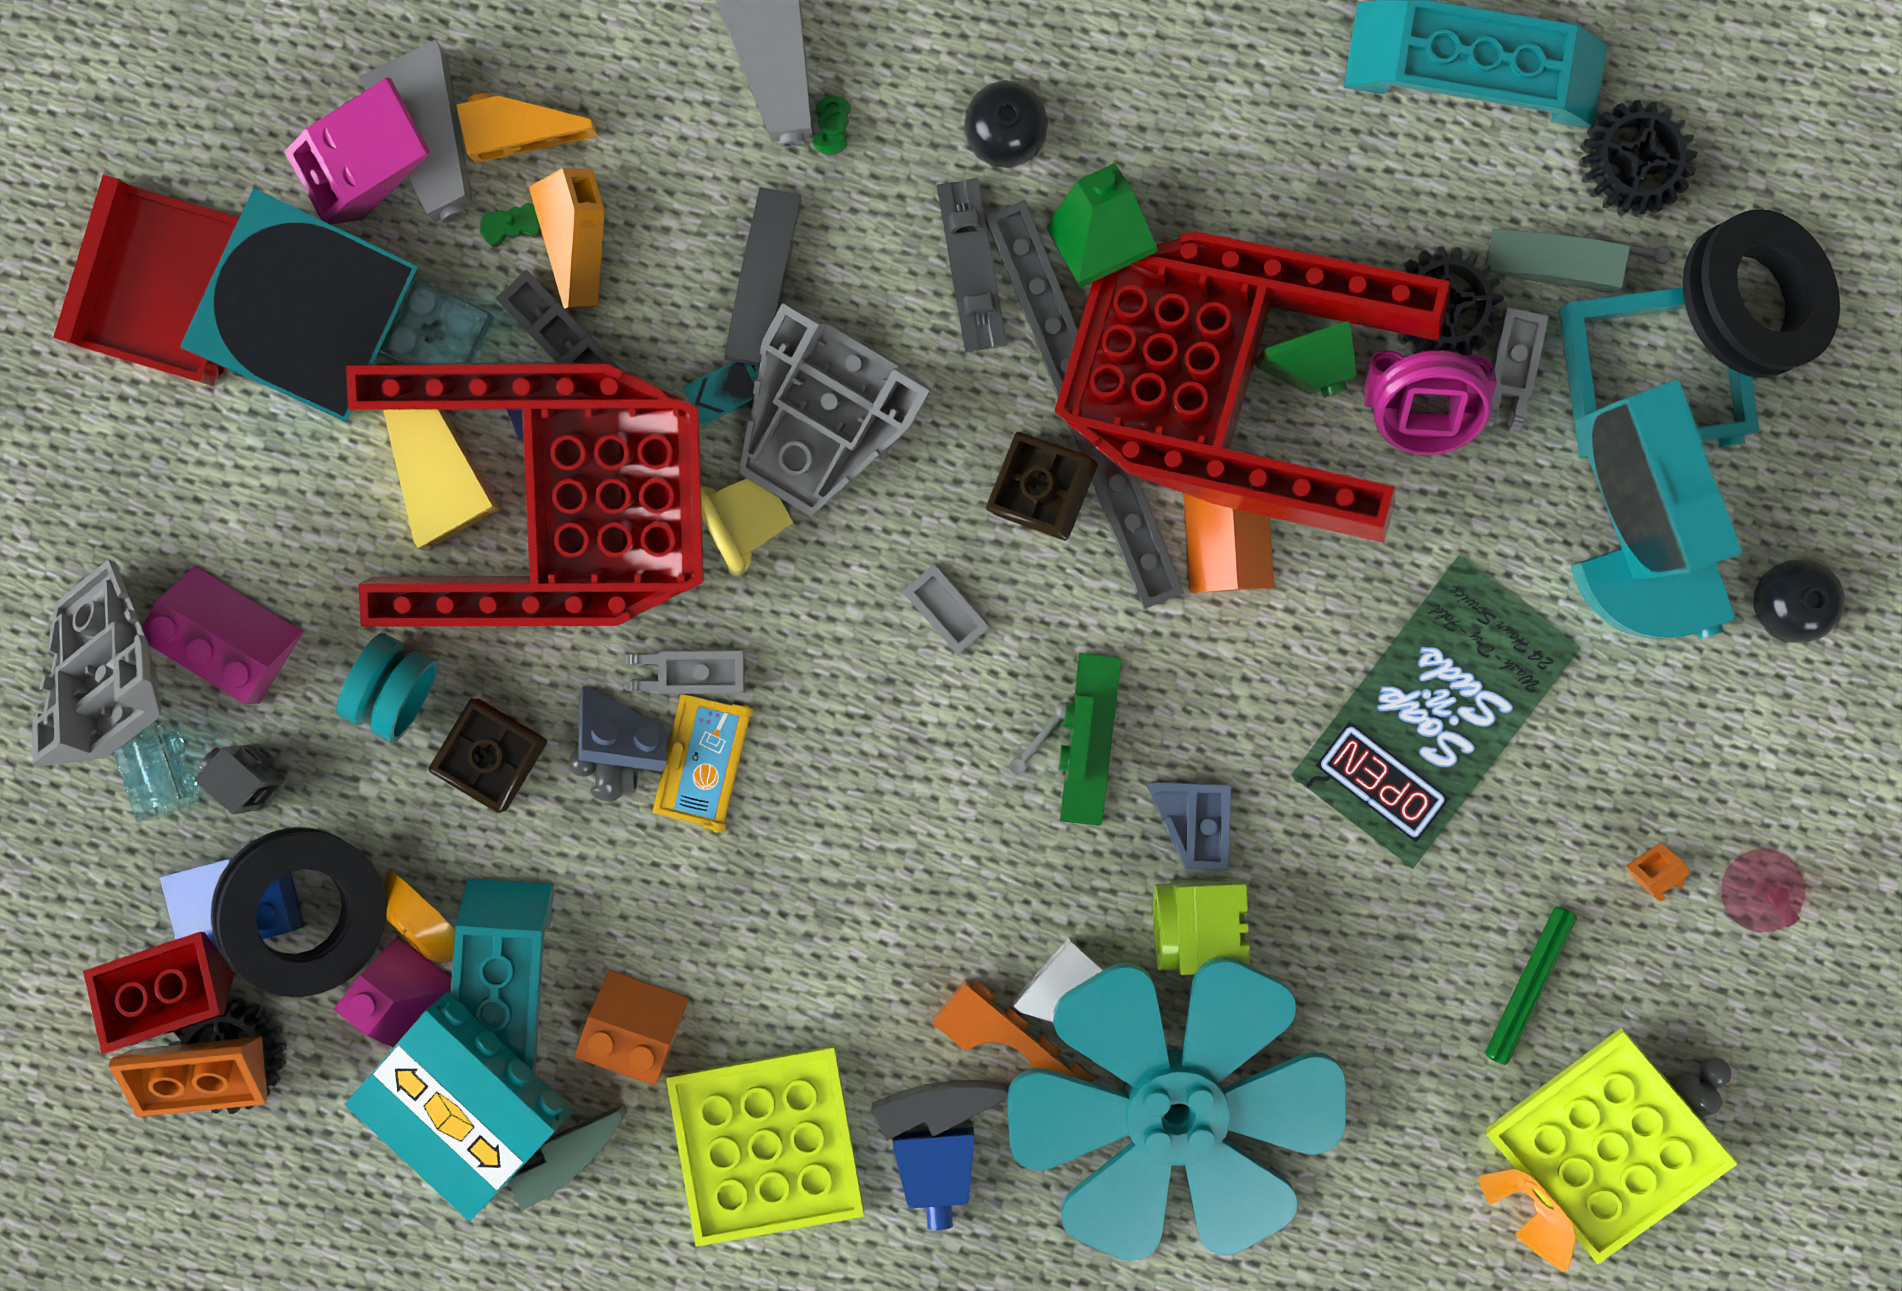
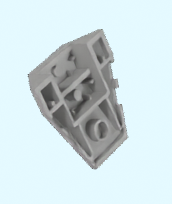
[739,303,931,516]
[32,560,161,766]

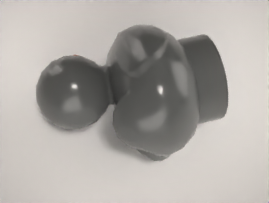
[569,749,638,802]
[1670,1058,1732,1121]

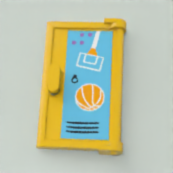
[652,694,754,833]

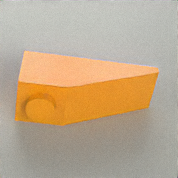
[456,93,598,163]

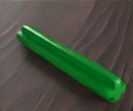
[1485,906,1577,1065]

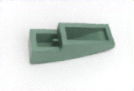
[1486,229,1630,294]
[508,1104,628,1211]

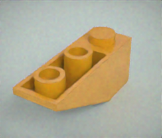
[529,168,605,309]

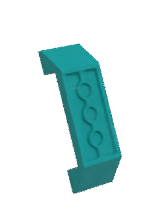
[1343,0,1608,129]
[451,878,554,1073]

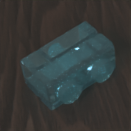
[113,724,199,823]

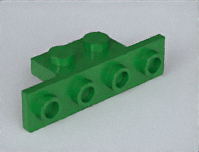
[1058,653,1121,826]

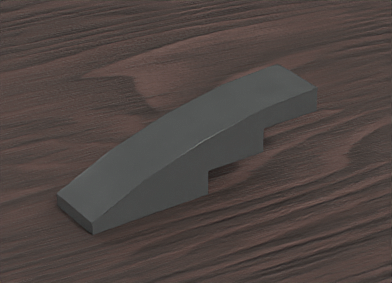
[725,187,801,366]
[496,269,621,369]

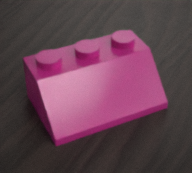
[141,566,304,704]

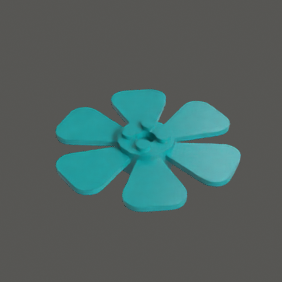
[1007,957,1345,1261]

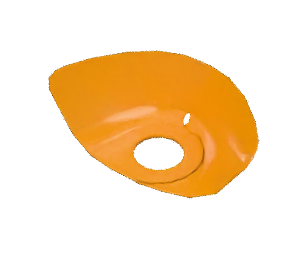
[383,869,455,963]
[1478,1169,1576,1271]

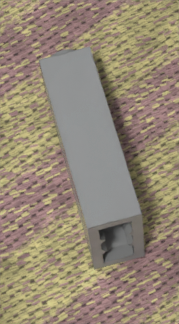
[715,0,814,147]
[359,39,473,223]

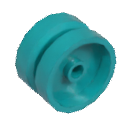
[336,633,439,743]

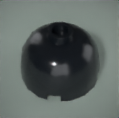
[964,80,1048,168]
[1754,559,1845,643]

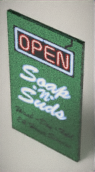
[1291,555,1581,869]

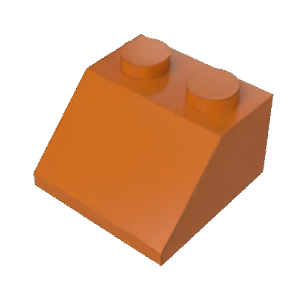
[574,970,689,1086]

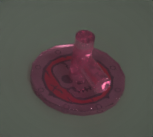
[1721,849,1805,932]

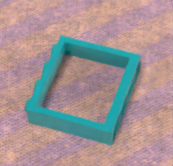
[1558,282,1760,459]

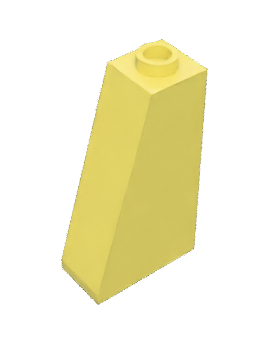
[383,410,500,551]

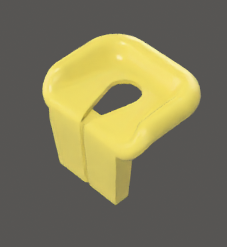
[701,478,793,576]

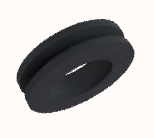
[1683,209,1840,378]
[211,827,387,997]

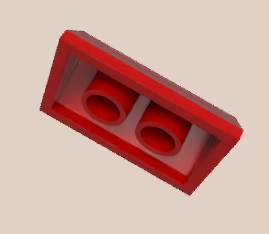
[83,931,234,1054]

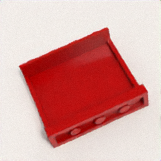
[53,174,239,386]

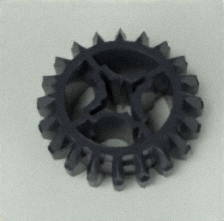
[1578,100,1698,217]
[1400,246,1504,356]
[169,997,287,1114]

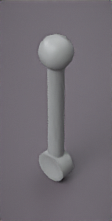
[1584,233,1671,264]
[1010,702,1066,775]

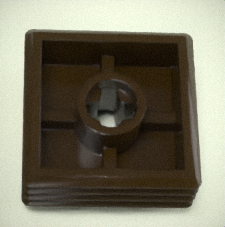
[986,432,1098,541]
[428,698,547,813]

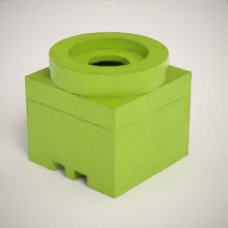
[1153,877,1250,975]

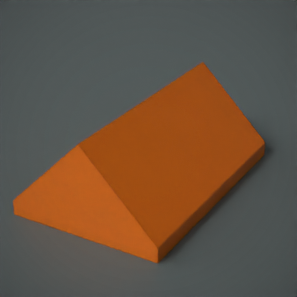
[1183,493,1274,593]
[108,1036,267,1117]

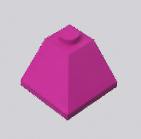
[333,936,452,1047]

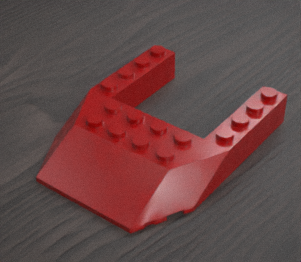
[1054,231,1450,543]
[346,362,704,627]

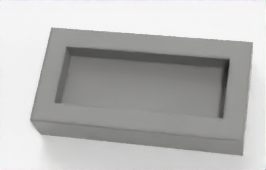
[902,564,990,655]

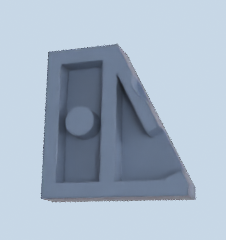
[578,686,667,772]
[1148,782,1231,871]

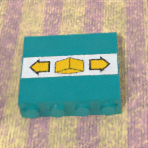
[344,992,574,1222]

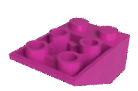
[284,77,431,225]

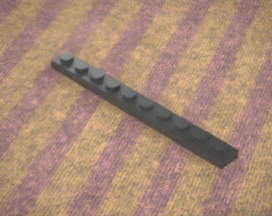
[985,200,1184,609]

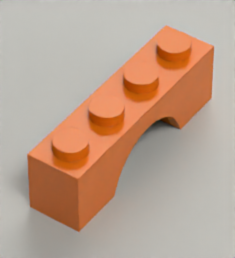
[932,980,1095,1083]

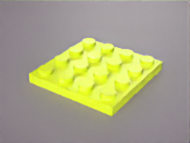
[1485,1027,1737,1264]
[666,1045,865,1247]

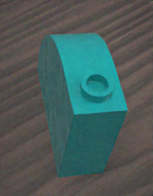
[1570,548,1736,639]

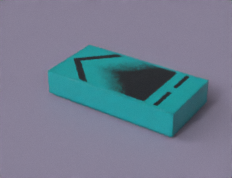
[683,361,760,426]

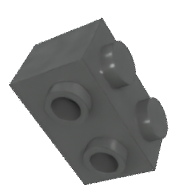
[194,745,286,815]

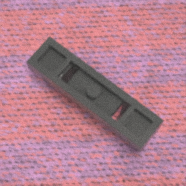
[937,178,1007,353]

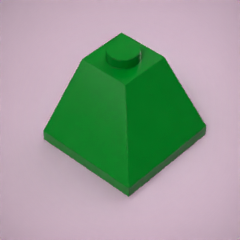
[1046,163,1158,288]
[1255,321,1357,398]

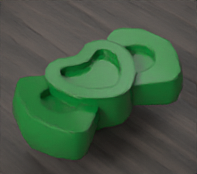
[812,96,851,156]
[480,203,541,247]

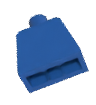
[892,1127,974,1231]

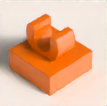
[1626,842,1690,902]

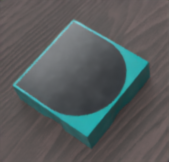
[180,188,418,422]
[1575,379,1743,581]

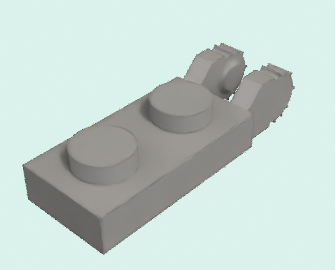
[1486,307,1549,433]
[626,651,745,694]

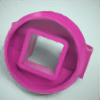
[1363,350,1497,455]

